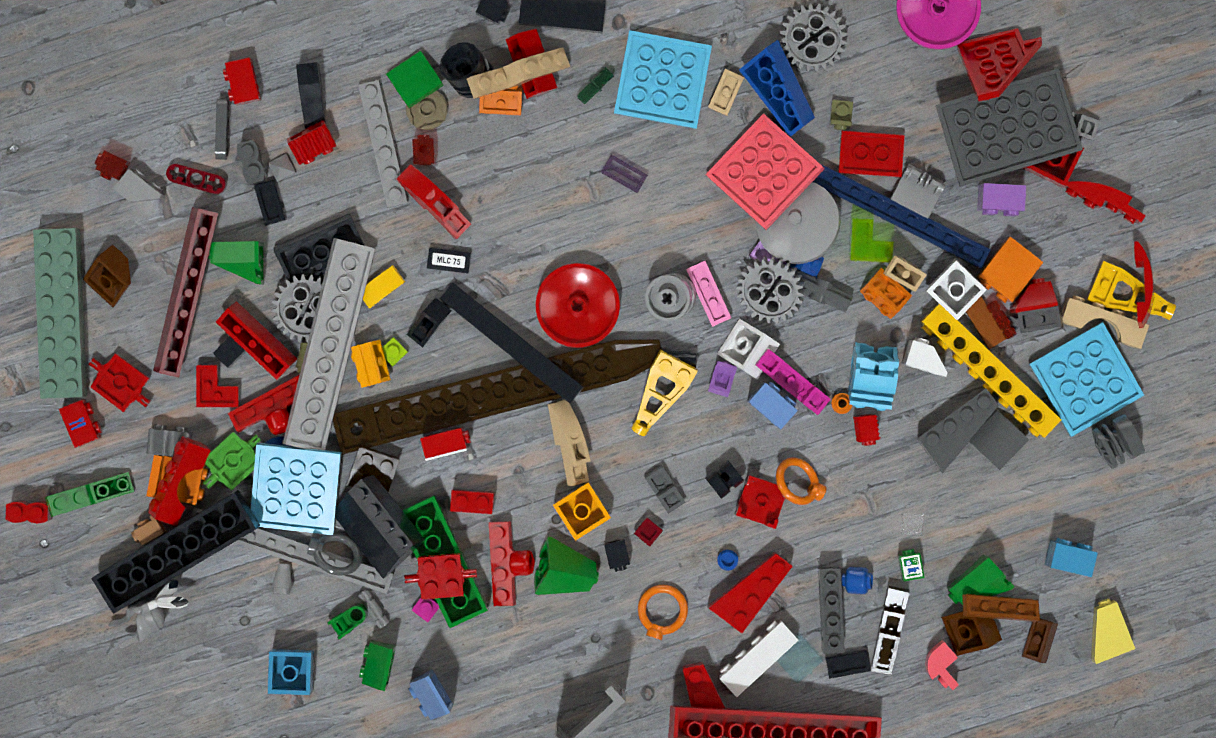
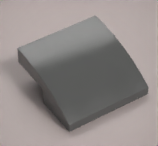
[970,410,1029,470]

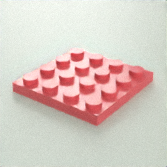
[705,113,824,230]

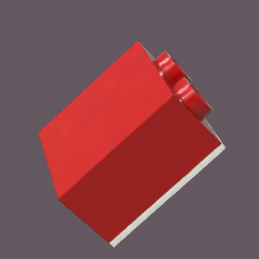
[420,427,471,461]

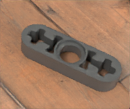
[215,99,229,160]

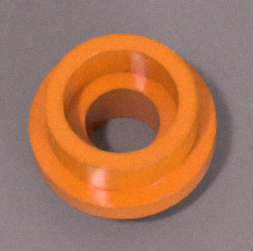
[831,393,852,414]

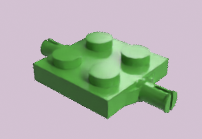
[203,432,262,491]

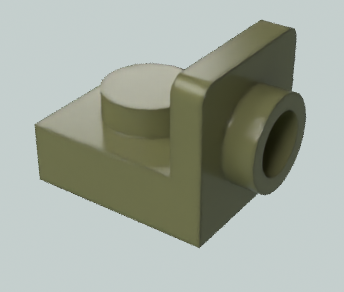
[829,100,853,131]

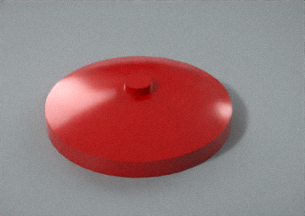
[535,263,620,348]

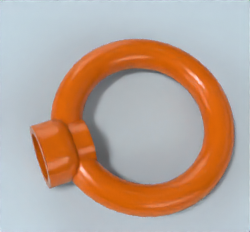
[776,457,827,505]
[638,584,688,640]

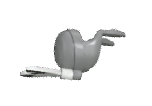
[108,580,189,648]

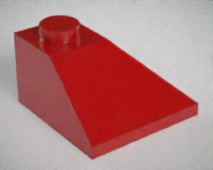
[1010,278,1058,313]

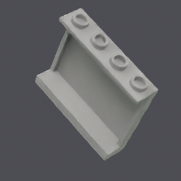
[554,676,625,738]

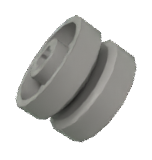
[645,273,697,321]

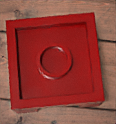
[735,475,786,529]

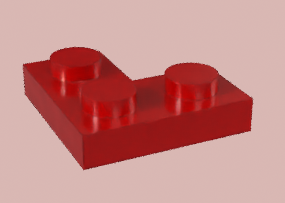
[196,365,239,407]

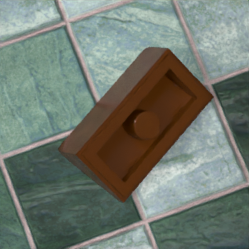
[1022,618,1058,663]

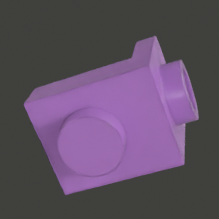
[708,361,737,397]

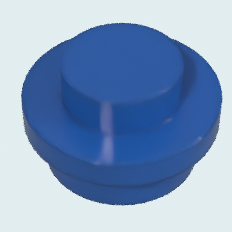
[717,549,738,571]

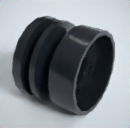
[440,42,494,98]

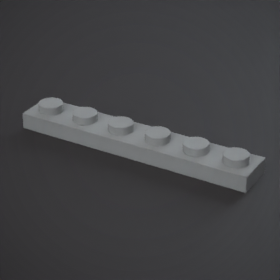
[358,80,408,208]

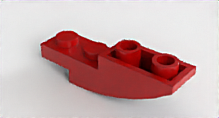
[396,164,471,239]
[1064,181,1146,224]

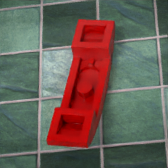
[1134,241,1154,328]

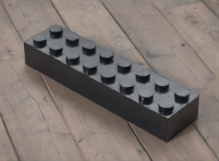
[91,489,260,614]

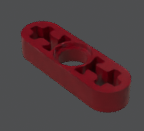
[166,164,227,195]

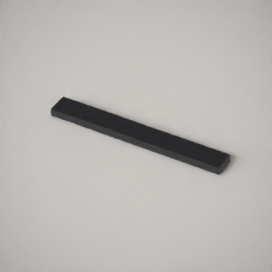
[440,283,583,404]

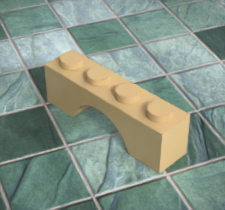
[1061,295,1149,349]

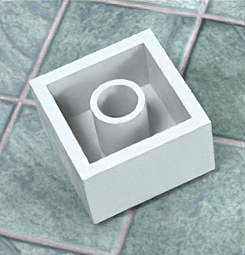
[926,259,987,320]

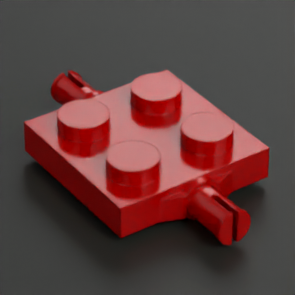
[88,353,151,412]
[404,553,477,600]

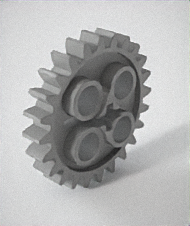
[779,4,848,73]
[736,256,805,323]
[271,274,322,342]

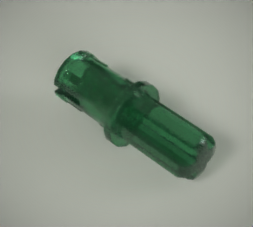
[577,67,614,104]

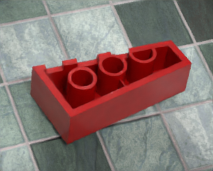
[682,662,725,708]

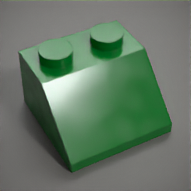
[359,640,396,691]

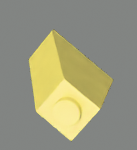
[1091,598,1135,664]

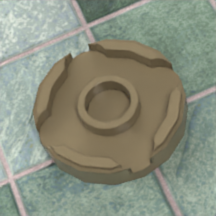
[406,91,448,130]

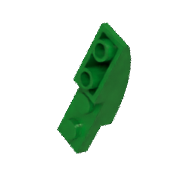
[45,472,134,517]

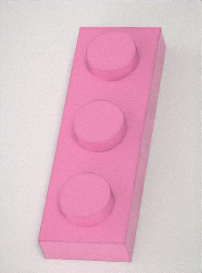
[686,260,732,327]

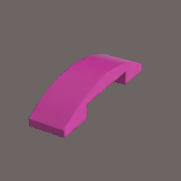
[755,349,831,415]

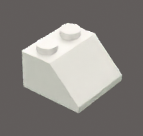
[717,319,780,380]
[902,337,947,377]

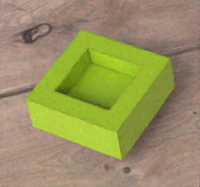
[382,337,408,367]

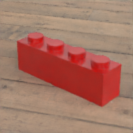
[216,301,297,380]

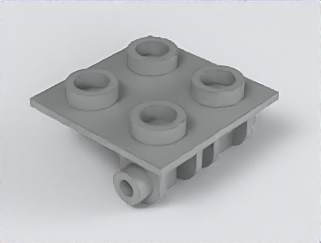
[891,164,946,219]

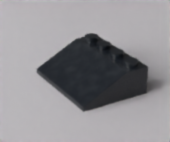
[335,475,425,579]

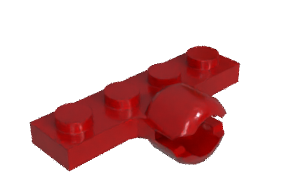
[228,375,300,435]
[489,521,535,606]

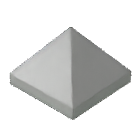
[268,154,296,182]

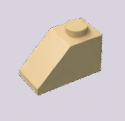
[883,256,927,292]

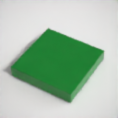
[386,51,444,108]

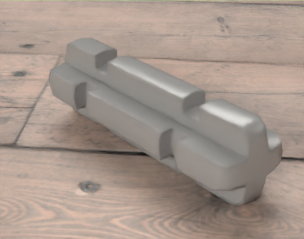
[358,589,389,628]

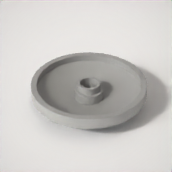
[756,182,841,264]

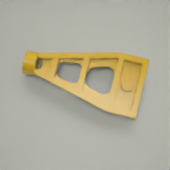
[1087,261,1176,320]
[631,350,698,436]

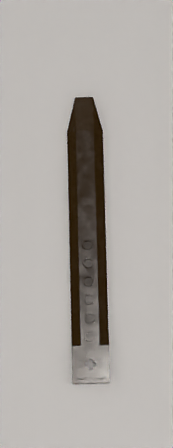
[332,339,662,455]

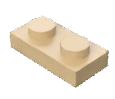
[708,69,744,116]

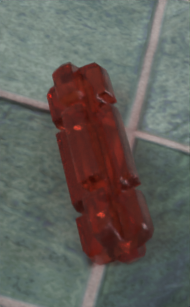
[986,300,1016,339]

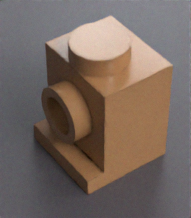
[131,516,167,545]

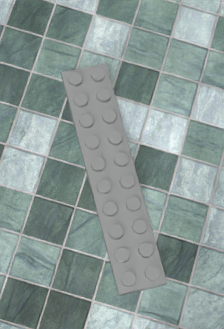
[283,238,375,450]

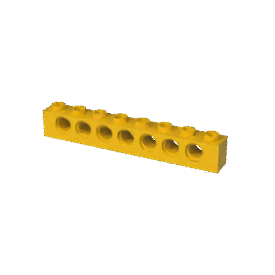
[920,303,1061,438]

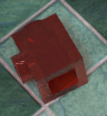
[412,135,436,166]
[95,150,130,181]

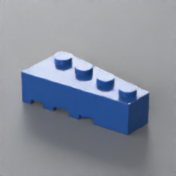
[739,40,815,137]

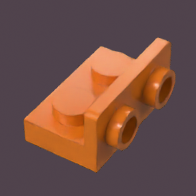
[479,85,523,115]
[860,268,912,319]

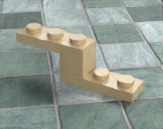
[467,47,570,99]

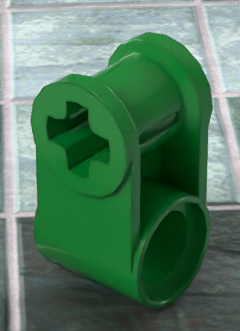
[327,604,368,640]

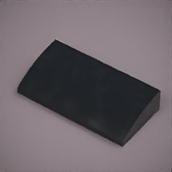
[519,0,606,34]
[273,213,365,283]

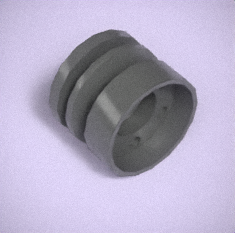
[1092,414,1145,469]

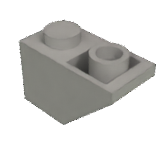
[113,169,164,203]

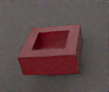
[634,517,663,547]

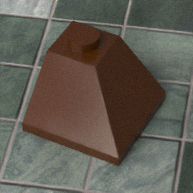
[83,244,131,308]
[941,611,1002,656]

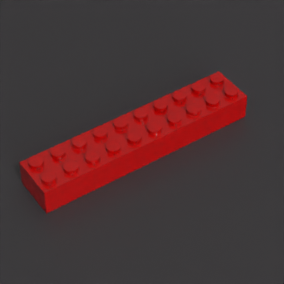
[668,705,882,738]

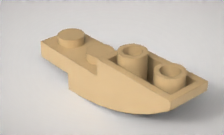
[548,399,590,487]

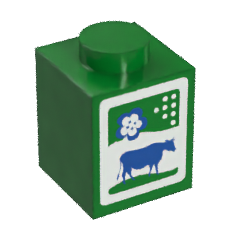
[897,549,925,582]

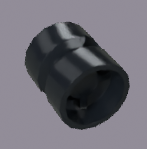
[705,460,744,499]

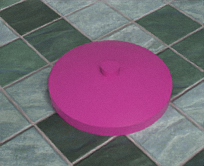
[896,0,981,50]

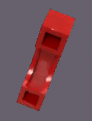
[148,436,211,526]

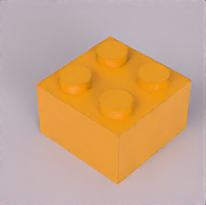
[553,481,611,541]

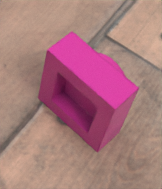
[412,598,440,622]

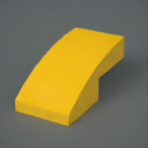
[363,265,406,309]

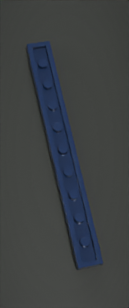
[813,164,991,268]

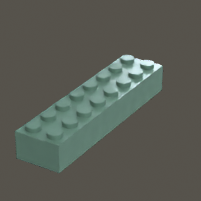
[33,228,87,399]

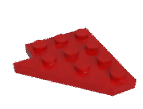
[957,28,1042,102]

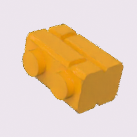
[351,340,391,388]

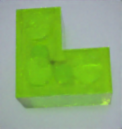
[848,218,894,263]

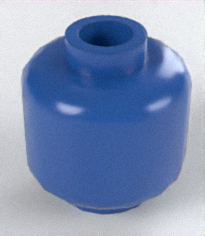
[841,567,873,594]

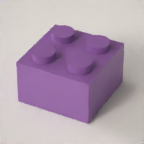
[977,183,1026,216]

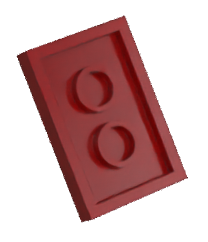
[838,131,905,178]

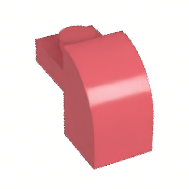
[925,640,959,690]

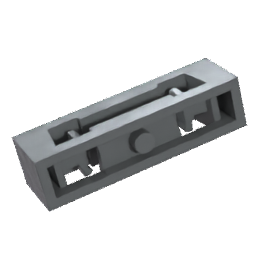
[818,567,845,654]

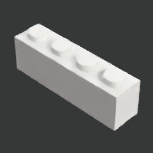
[719,620,799,697]

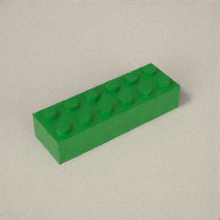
[402,495,489,629]

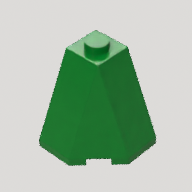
[208,241,264,285]
[534,536,599,595]
[947,554,1014,605]

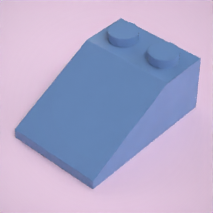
[408,669,453,720]

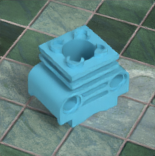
[848,342,899,411]

